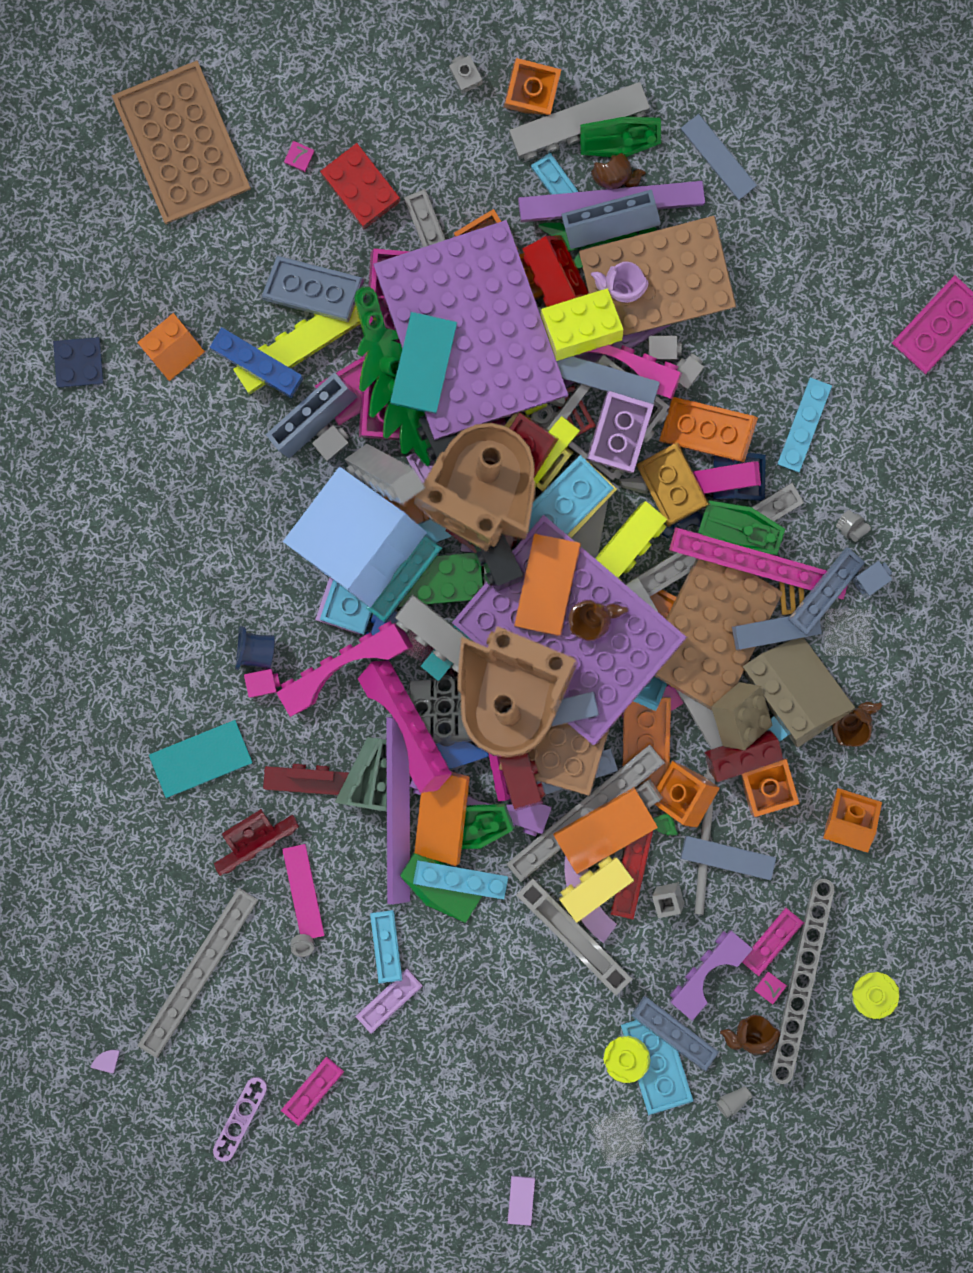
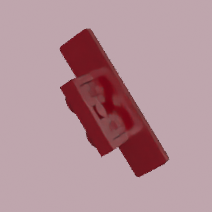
[263,764,349,795]
[214,809,299,876]

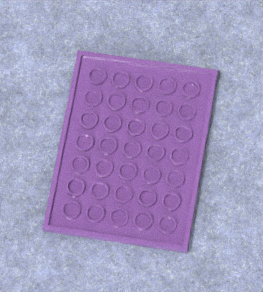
[373,220,568,440]
[452,515,687,746]

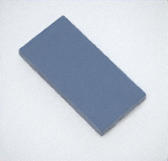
[261,256,364,323]

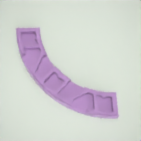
[564,856,617,943]

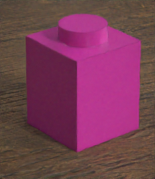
[244,669,281,698]

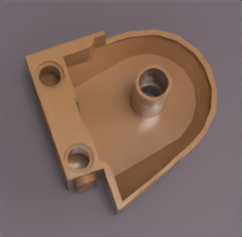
[414,423,535,551]
[458,626,578,757]

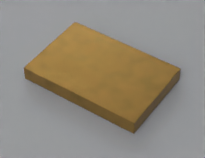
[636,442,710,527]

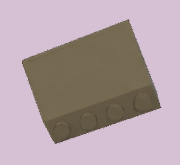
[743,637,855,748]

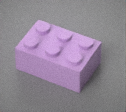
[586,391,654,473]

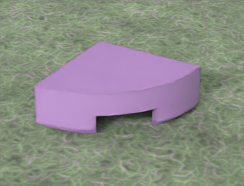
[91,1049,120,1073]

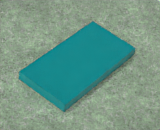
[390,312,457,414]
[149,720,253,798]

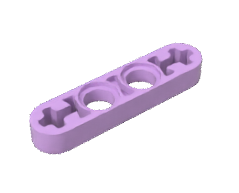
[213,1077,267,1162]

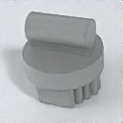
[836,510,871,542]

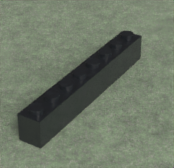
[416,416,523,592]

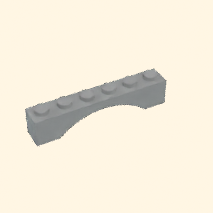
[516,878,632,996]

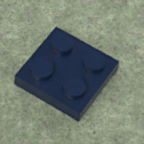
[53,337,104,388]

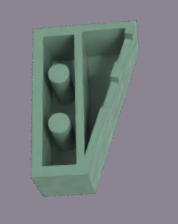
[334,737,387,812]

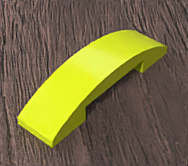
[534,416,580,488]

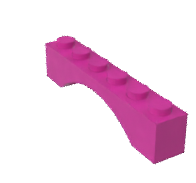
[581,344,682,399]
[276,621,413,717]
[358,660,452,793]

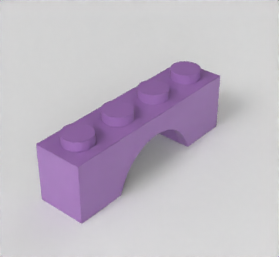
[670,930,753,1021]

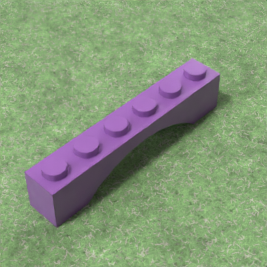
[410,779,552,836]

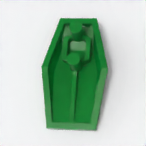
[580,117,661,157]
[698,501,785,555]
[462,804,515,849]
[400,853,482,923]

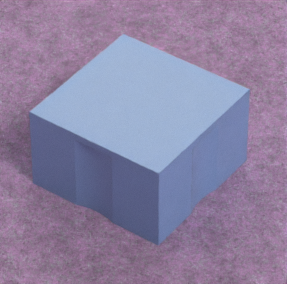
[283,466,427,608]

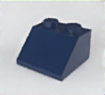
[713,452,766,501]

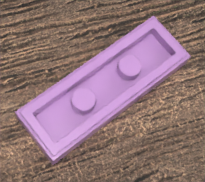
[355,969,423,1034]

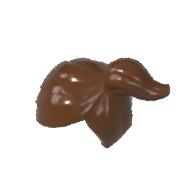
[591,153,646,190]
[569,600,628,641]
[832,702,883,747]
[720,1015,780,1055]

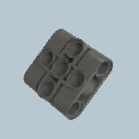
[410,675,472,747]

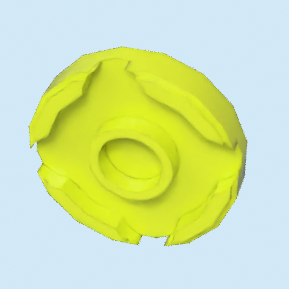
[852,972,899,1019]
[603,1035,651,1083]

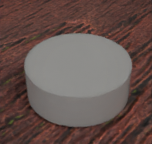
[290,934,314,957]

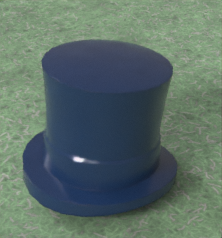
[235,626,275,670]

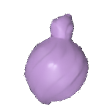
[591,262,648,303]

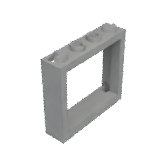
[545,355,670,481]

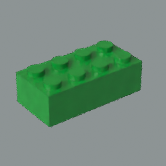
[397,553,483,608]

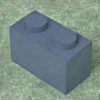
[852,561,893,598]

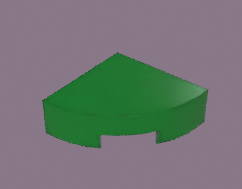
[653,813,678,835]

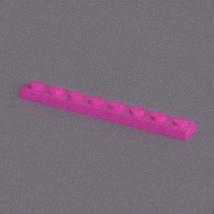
[669,528,848,600]

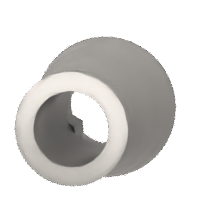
[716,1086,752,1118]

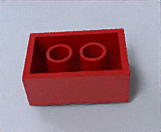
[320,143,400,230]
[523,235,589,307]

